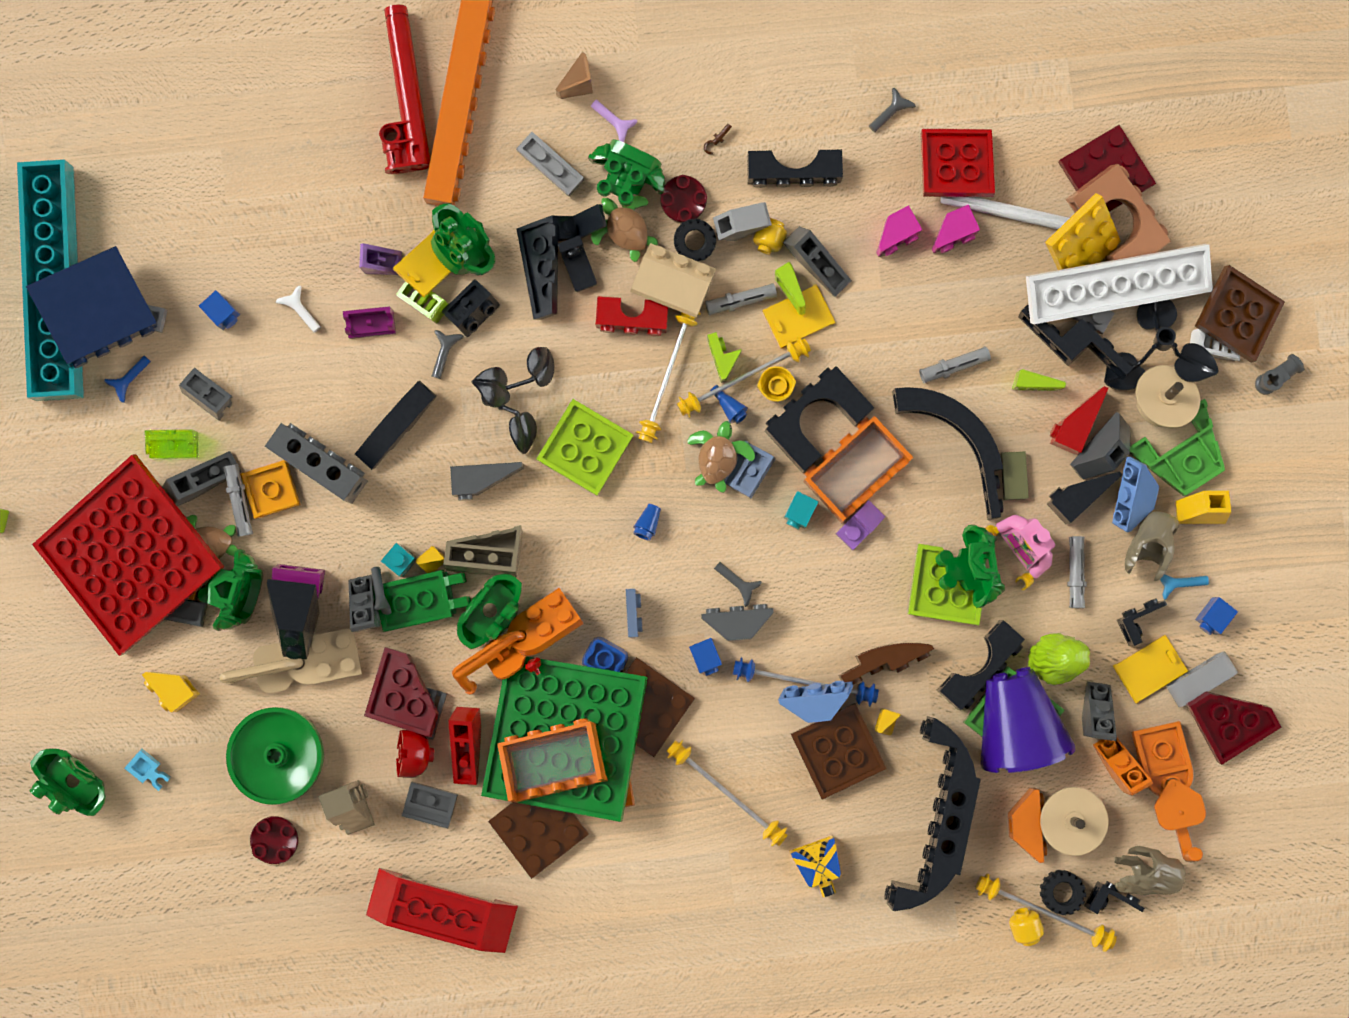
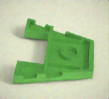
[1130,399,1225,496]

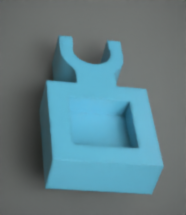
[124,748,170,791]

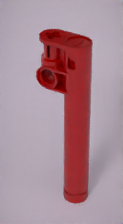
[379,4,431,174]

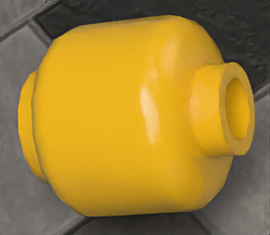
[753,218,787,255]
[1009,908,1044,946]

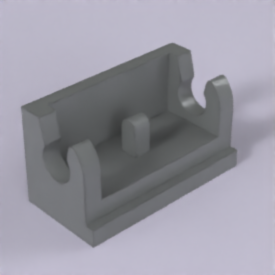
[179,368,232,421]

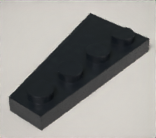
[516,215,558,320]

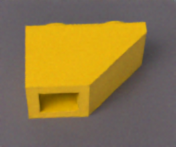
[1175,491,1231,524]
[142,671,200,713]

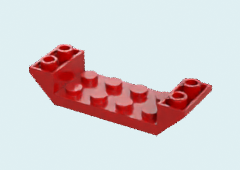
[366,868,518,953]

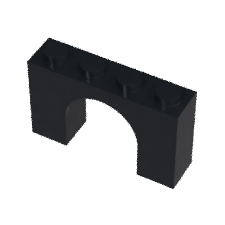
[765,366,874,473]

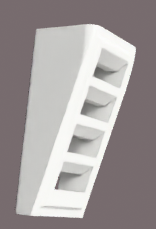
[1190,329,1240,361]

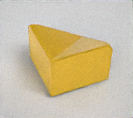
[416,546,445,573]
[874,708,901,736]

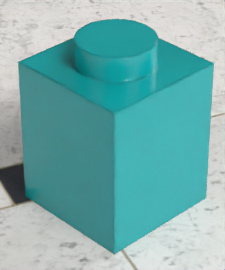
[783,491,819,530]
[381,543,417,577]

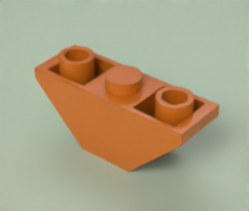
[1093,738,1153,796]
[1008,787,1047,863]

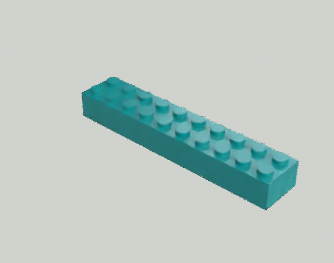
[17,159,84,401]

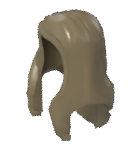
[1125,511,1179,581]
[1114,846,1186,895]

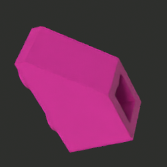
[932,204,980,254]
[876,205,922,257]

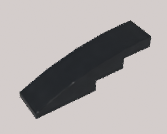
[355,380,437,470]

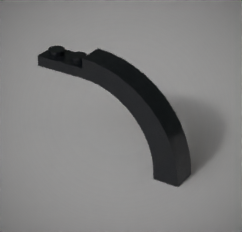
[892,387,1004,520]

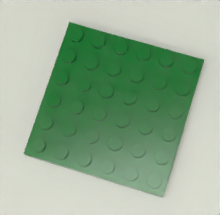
[481,656,648,822]

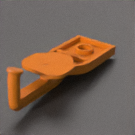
[452,588,584,695]
[1131,721,1206,862]

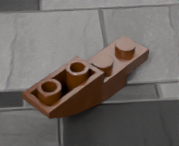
[838,643,934,685]

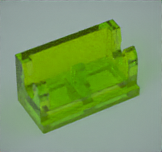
[145,429,198,459]

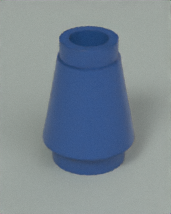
[633,504,661,541]

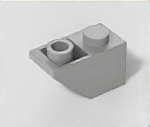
[713,202,771,241]

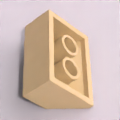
[630,243,716,318]

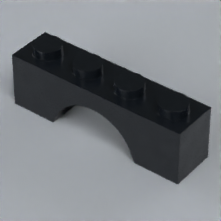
[747,149,843,188]
[936,620,1025,710]

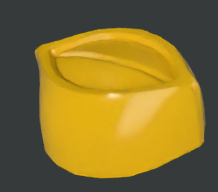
[757,366,796,402]

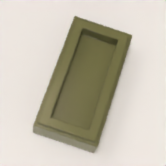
[1001,451,1029,500]

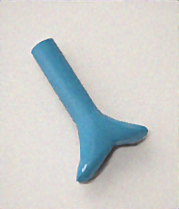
[1160,574,1209,600]

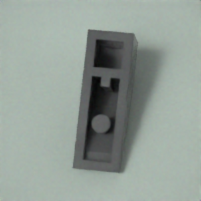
[783,226,852,297]
[162,451,241,507]
[450,462,524,501]

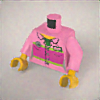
[985,515,1055,590]

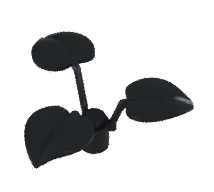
[1104,299,1219,391]
[471,347,554,454]

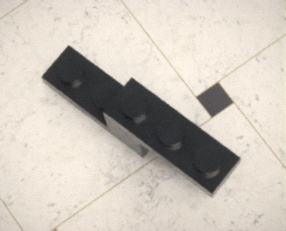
[1018,305,1133,380]

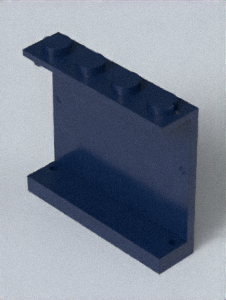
[26,246,157,369]

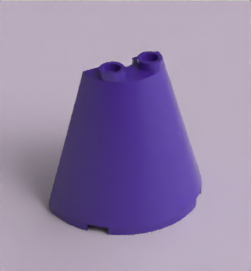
[980,667,1076,773]

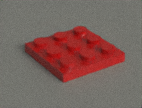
[921,129,995,197]

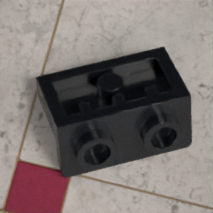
[441,279,500,337]

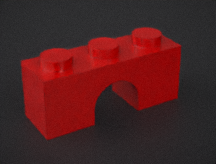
[595,296,668,336]

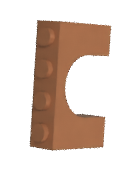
[1065,164,1171,261]

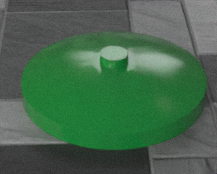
[226,707,324,805]

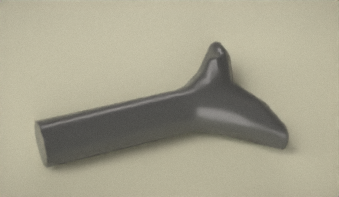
[869,88,916,132]
[431,330,464,379]
[714,562,762,607]
[371,567,391,615]

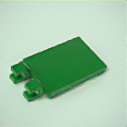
[373,570,471,632]

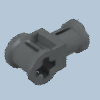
[1255,354,1305,395]

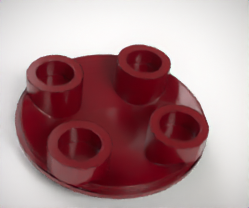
[660,175,707,223]
[250,816,299,864]

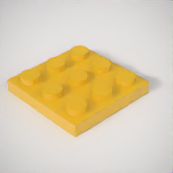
[1045,193,1121,270]

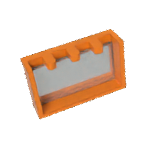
[803,416,914,524]
[497,718,608,803]

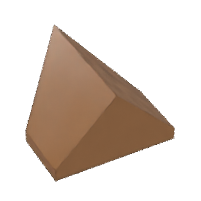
[555,52,593,99]

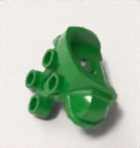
[588,139,665,207]
[431,203,495,276]
[935,524,1005,608]
[198,549,263,631]
[457,574,522,649]
[29,748,106,816]

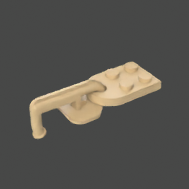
[219,628,362,693]

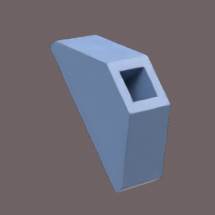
[1112,457,1159,532]
[778,681,853,723]

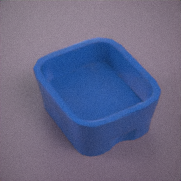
[582,637,629,672]

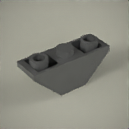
[1070,412,1130,480]
[348,575,381,632]
[701,604,774,641]
[1082,681,1117,741]

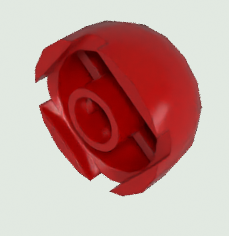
[396,730,434,778]

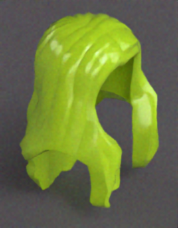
[1028,633,1090,685]

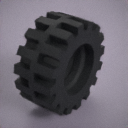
[674,218,716,261]
[1040,870,1086,916]

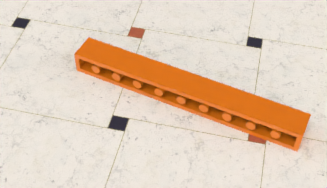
[423,0,495,206]

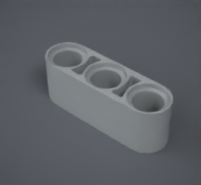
[1166,651,1238,707]

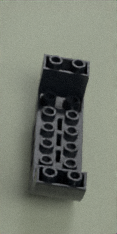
[884,716,981,911]

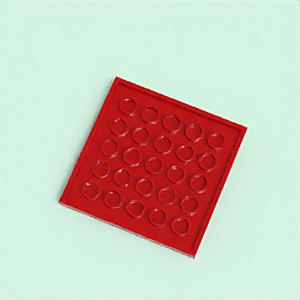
[32,454,225,656]

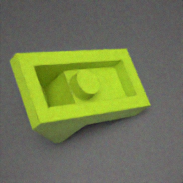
[707,332,742,383]

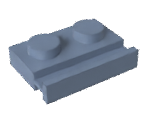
[724,440,775,499]
[626,589,643,637]

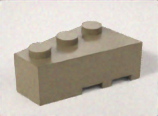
[443,525,523,578]
[318,780,375,835]

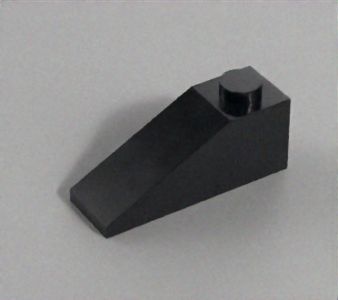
[1047,471,1122,524]

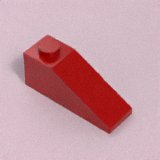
[1049,386,1109,455]
[448,707,481,785]

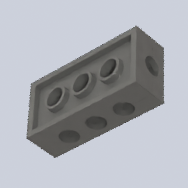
[264,423,368,504]

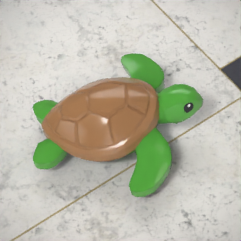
[591,196,658,262]
[687,421,755,493]
[187,515,238,559]

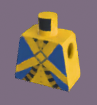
[789,835,841,897]

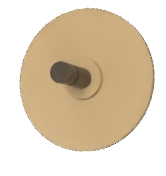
[1136,365,1200,428]
[1040,787,1108,856]

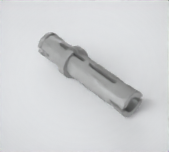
[705,283,777,316]
[919,346,991,384]
[223,464,253,537]
[1067,536,1087,608]

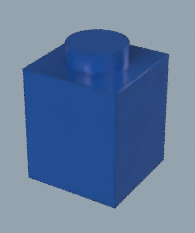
[199,290,240,330]
[1195,597,1238,635]
[689,638,722,676]

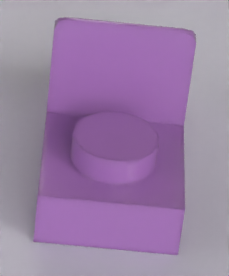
[836,500,885,550]

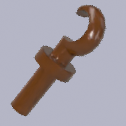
[704,124,732,154]

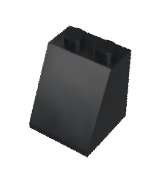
[267,579,319,660]

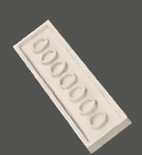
[1026,244,1213,324]

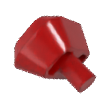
[525,657,541,675]

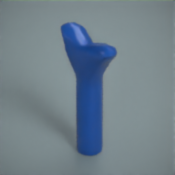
[105,355,151,403]

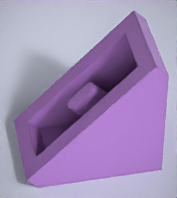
[359,243,402,275]

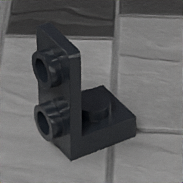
[558,204,607,241]
[558,235,597,292]
[1117,598,1167,646]
[1084,881,1145,914]

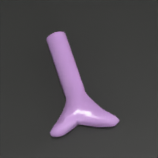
[591,100,637,142]

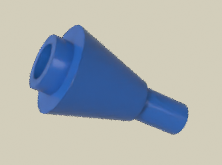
[710,385,748,424]

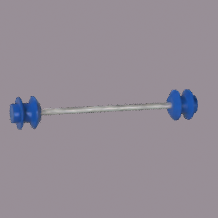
[733,657,879,707]

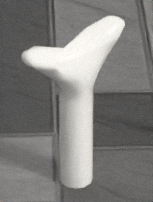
[276,286,321,333]

